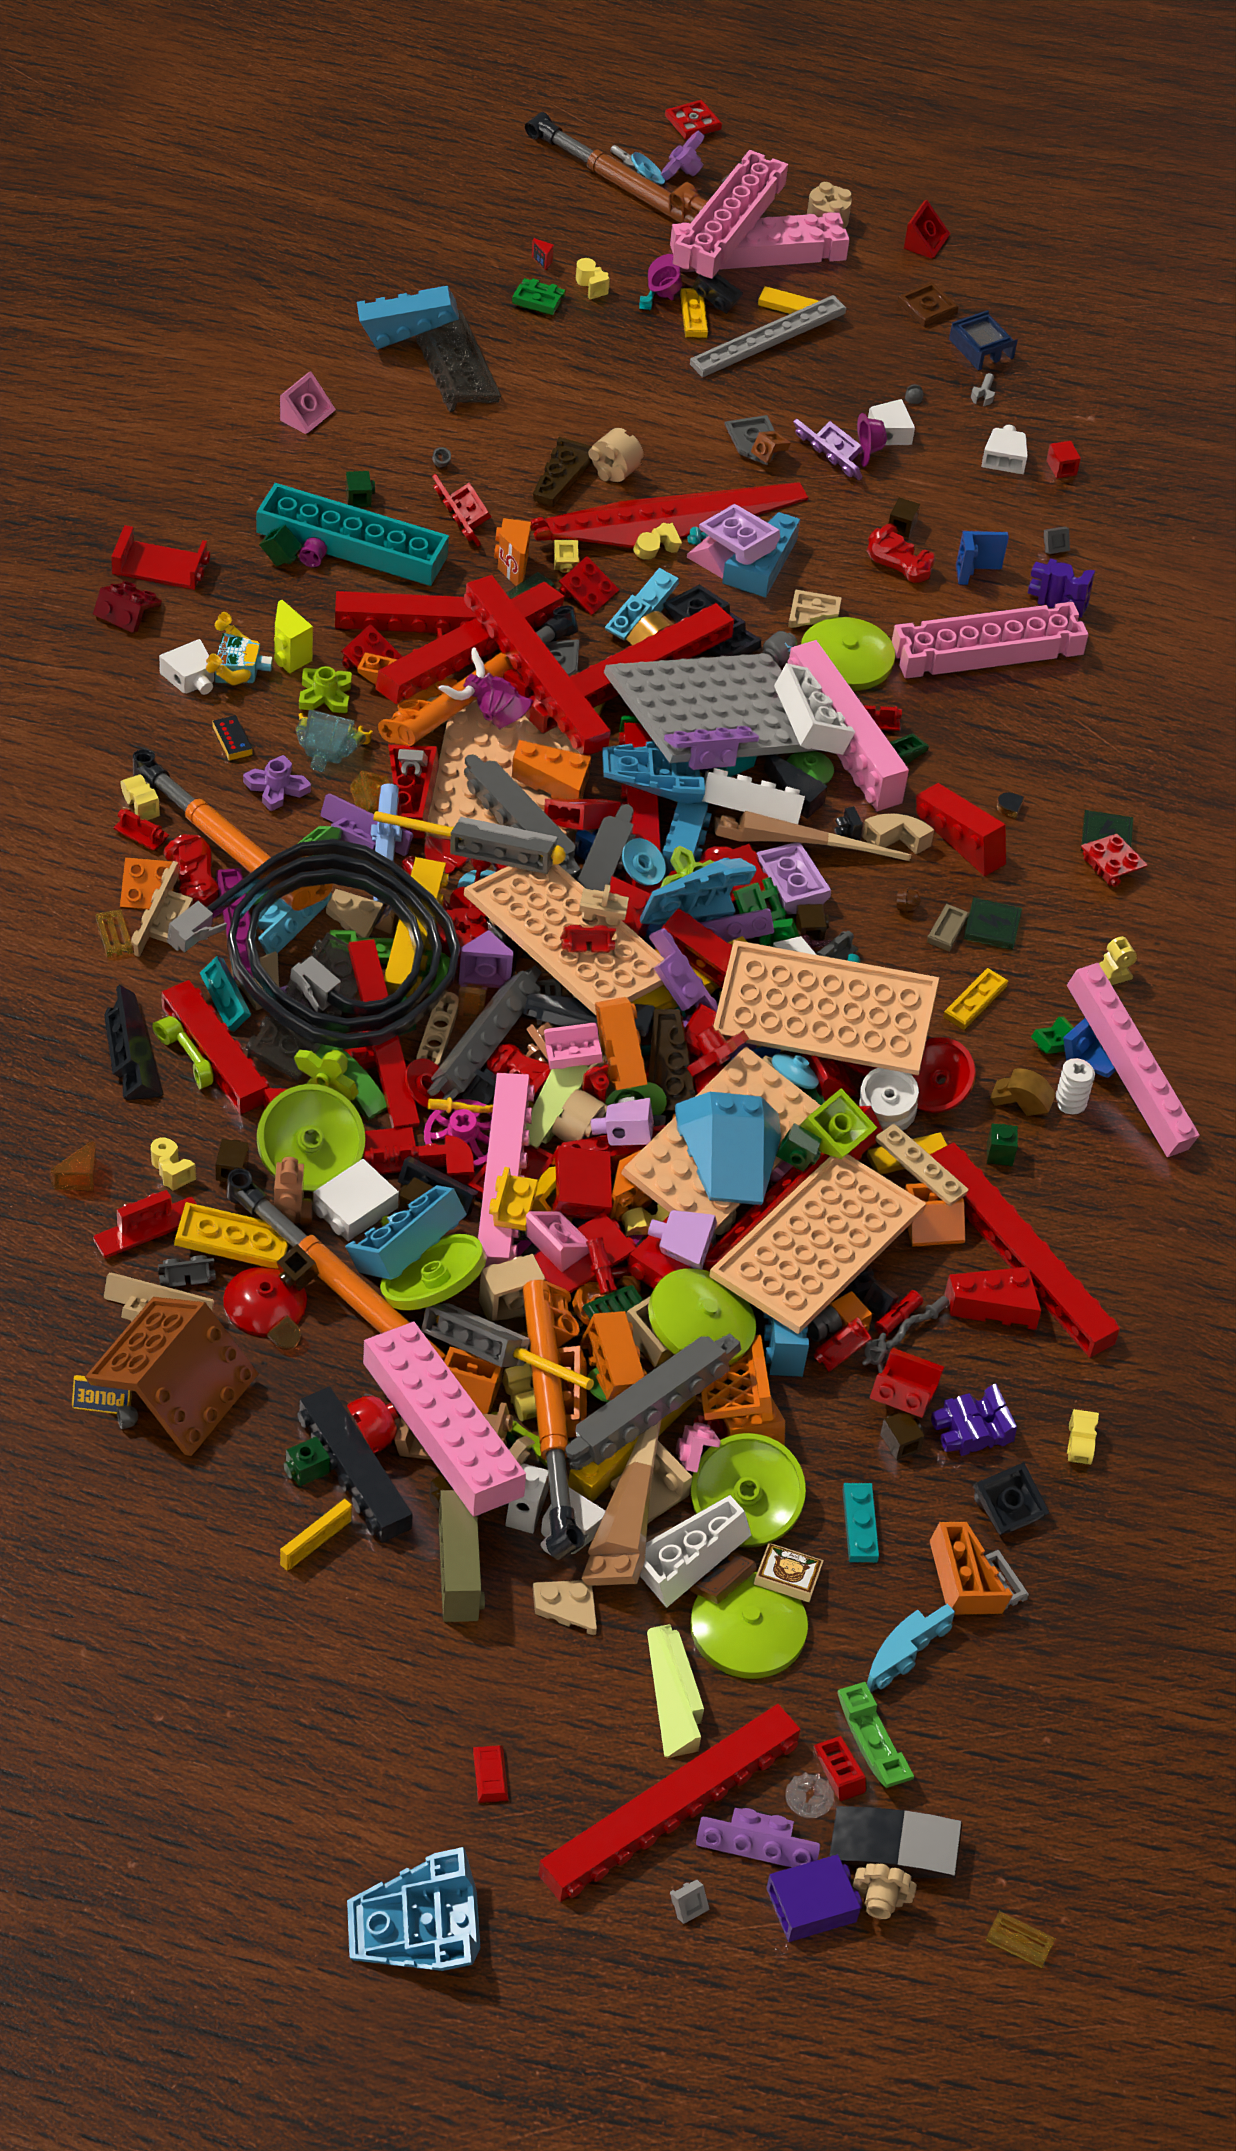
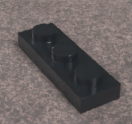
[397,1156,478,1218]

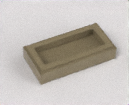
[926,904,969,952]

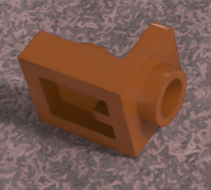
[751,431,791,463]

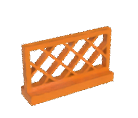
[701,1335,773,1422]

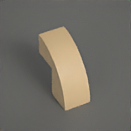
[862,814,934,854]

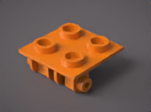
[120,857,174,910]

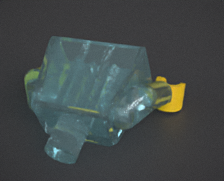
[296,710,373,772]

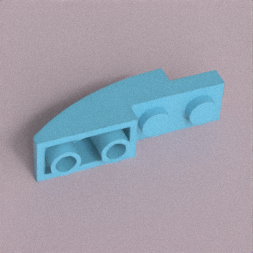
[605,568,679,641]
[867,1604,955,1692]

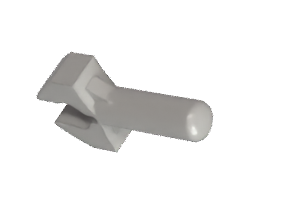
[610,145,637,172]
[971,373,995,406]

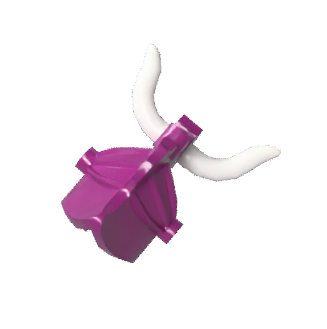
[438,647,534,730]

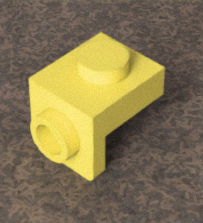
[554,540,580,573]

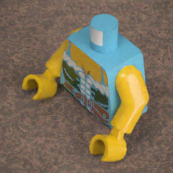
[206,612,273,685]

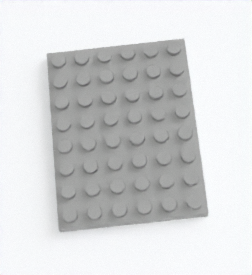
[604,653,817,763]

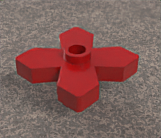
[686,1025,749,1076]

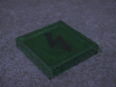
[1080,810,1133,851]
[964,897,1022,950]

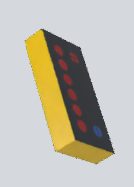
[213,715,252,760]

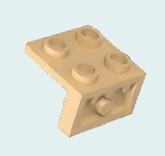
[610,1441,692,1523]

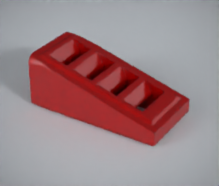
[814,1736,866,1801]

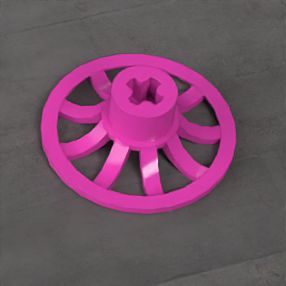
[424,1099,492,1168]

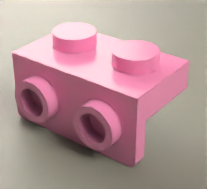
[544,1023,602,1069]
[676,1423,721,1472]

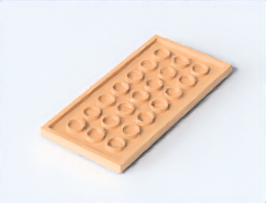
[464,864,664,1015]
[714,940,939,1075]
[621,1046,821,1232]
[709,1154,926,1334]

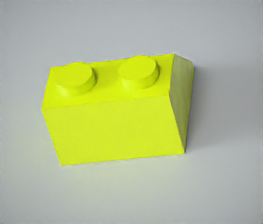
[274,600,313,673]

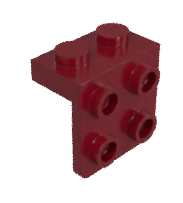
[93,581,162,633]

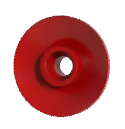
[405,1058,445,1108]

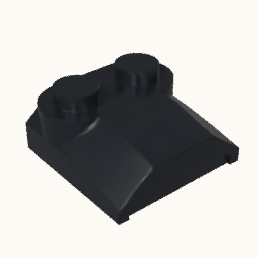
[973,1462,1050,1535]

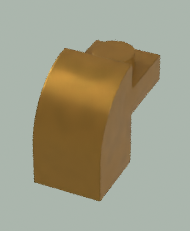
[626,611,674,645]
[990,1069,1056,1116]

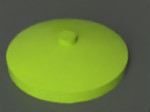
[801,617,895,691]
[257,1084,365,1192]
[380,1234,487,1310]
[648,1268,756,1365]
[691,1433,806,1548]
[690,1572,808,1679]

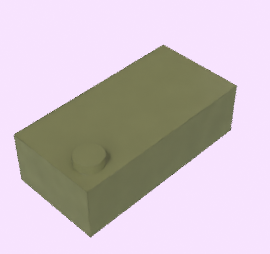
[439,1490,485,1622]

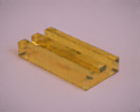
[96,909,133,958]
[986,1911,1055,1968]

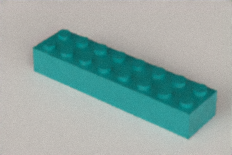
[256,483,449,586]

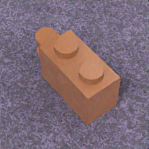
[274,1157,304,1223]

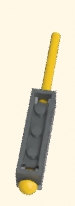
[373,811,566,874]
[421,1303,594,1390]

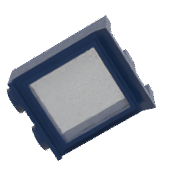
[949,310,1018,371]

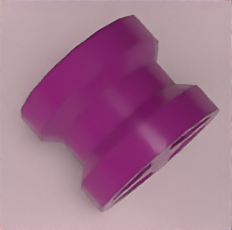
[299,537,327,567]

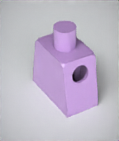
[591,1098,654,1145]
[648,1210,717,1270]

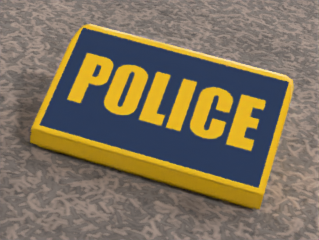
[72,1375,132,1414]

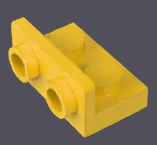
[489,1167,538,1231]

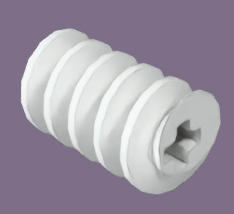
[1056,1058,1095,1114]

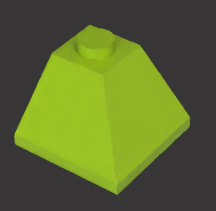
[799,1088,877,1159]

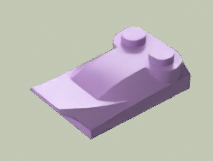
[699,504,781,565]
[757,842,831,914]

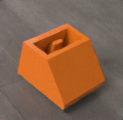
[608,1149,653,1221]
[905,1183,965,1247]
[444,1346,503,1414]

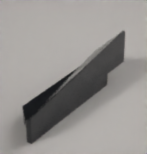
[104,985,164,1100]

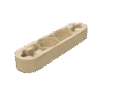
[417,992,459,1067]

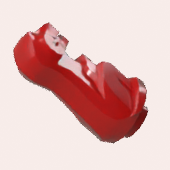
[866,524,936,583]
[163,834,219,907]
[485,1044,552,1105]

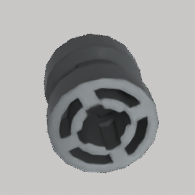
[807,1305,842,1342]

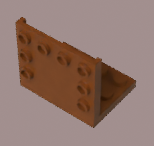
[85,1297,259,1456]

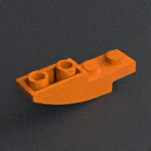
[357,653,457,701]

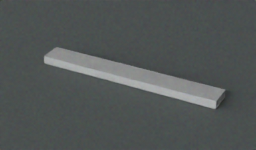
[690,295,846,378]

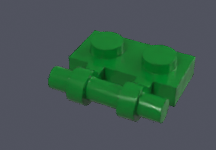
[512,278,566,315]
[733,877,787,939]

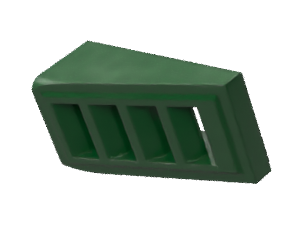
[890,733,929,765]
[582,1285,643,1320]

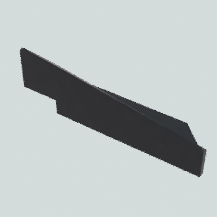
[523,994,655,1037]

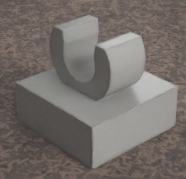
[398,749,428,777]
[670,1880,710,1924]

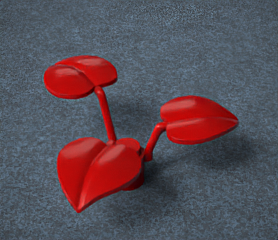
[424,835,508,918]

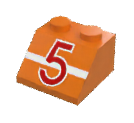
[494,518,531,588]

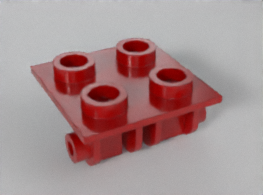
[558,556,619,616]
[341,624,403,686]
[1081,834,1148,887]
[363,1126,419,1174]

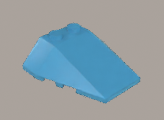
[602,741,705,804]
[640,858,756,925]
[675,1091,781,1205]
[347,1847,480,1971]

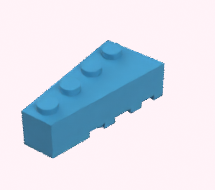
[357,286,459,349]
[722,512,800,597]
[662,801,712,882]

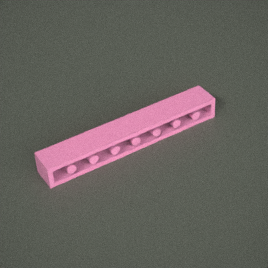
[1067,963,1199,1157]
[478,1073,535,1269]

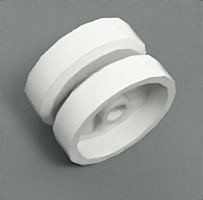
[859,1068,919,1131]

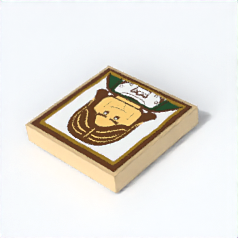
[754,1543,824,1602]

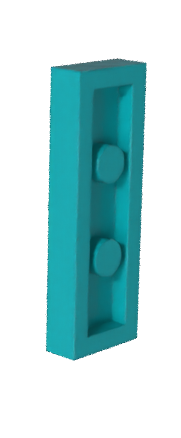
[200,956,251,1032]
[842,1483,879,1562]

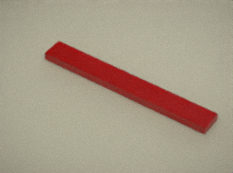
[348,939,420,1128]

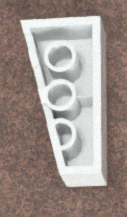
[774,663,855,755]
[702,768,805,824]
[640,1495,751,1608]

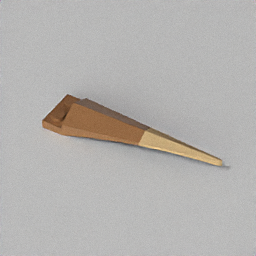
[712,811,911,861]
[582,1419,662,1586]

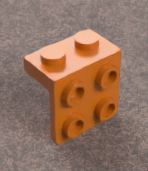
[716,1395,785,1446]

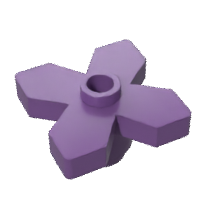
[660,130,705,181]
[243,755,311,811]

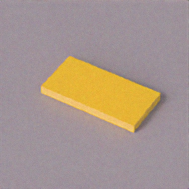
[174,1202,289,1269]

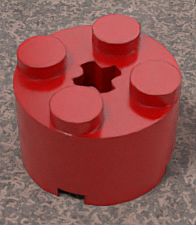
[437,907,488,967]

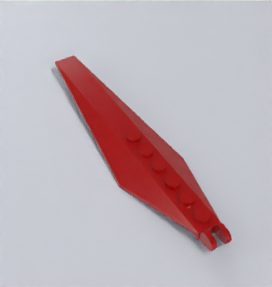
[530,482,808,548]

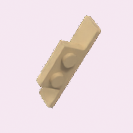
[131,861,193,957]
[876,1124,968,1206]
[104,1273,215,1322]

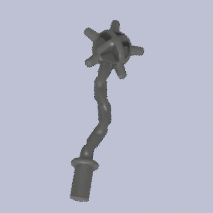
[862,1296,949,1373]

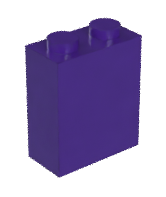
[766,1854,862,1942]

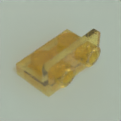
[350,771,389,814]

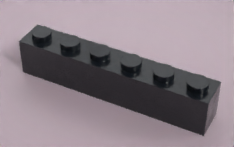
[297,1386,413,1543]

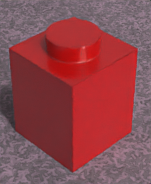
[1046,440,1081,479]

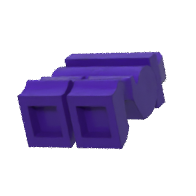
[1028,558,1095,618]
[931,1384,1017,1456]

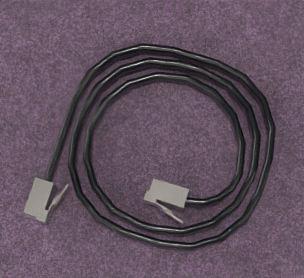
[167,839,460,1049]

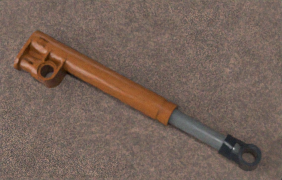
[524,112,709,224]

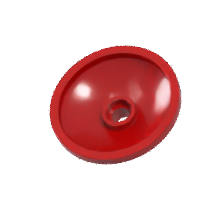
[912,1037,976,1113]
[223,1266,307,1337]

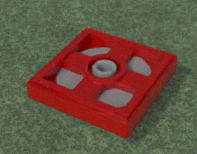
[665,100,722,139]

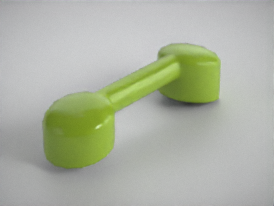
[152,1016,214,1089]

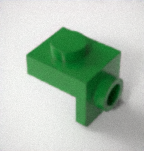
[1031,1016,1074,1054]

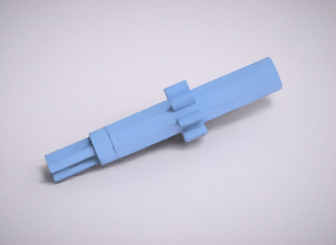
[371,784,402,905]

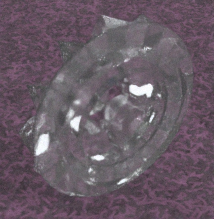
[786,1772,834,1818]

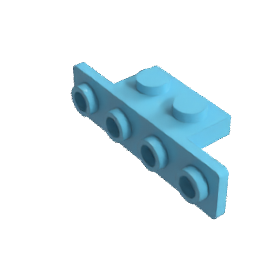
[258,892,332,955]

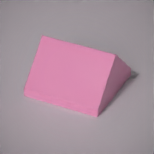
[280,372,336,434]
[687,536,735,579]
[526,1211,589,1272]

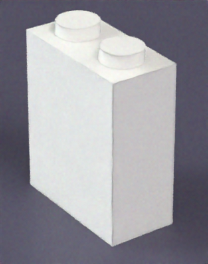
[313,1159,399,1242]

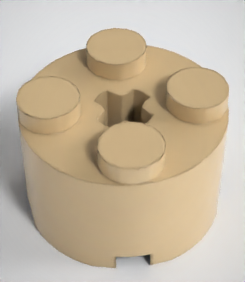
[807,182,852,229]
[588,428,644,482]
[552,1089,608,1142]

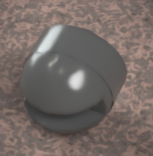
[905,384,923,404]
[432,447,451,468]
[116,1405,139,1429]

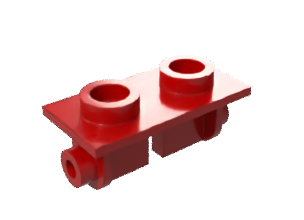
[863,705,902,731]
[113,808,169,851]
[560,924,616,953]
[582,1064,609,1103]
[814,1317,872,1372]

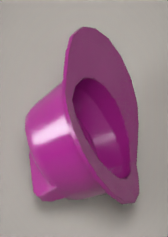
[648,254,683,301]
[857,413,887,467]

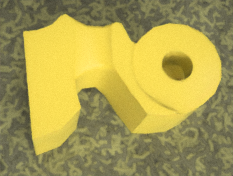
[576,258,610,300]
[633,523,682,559]
[121,774,160,820]
[1099,936,1137,985]
[151,1138,196,1191]
[621,1204,670,1236]
[502,1363,537,1421]
[1067,1409,1099,1465]

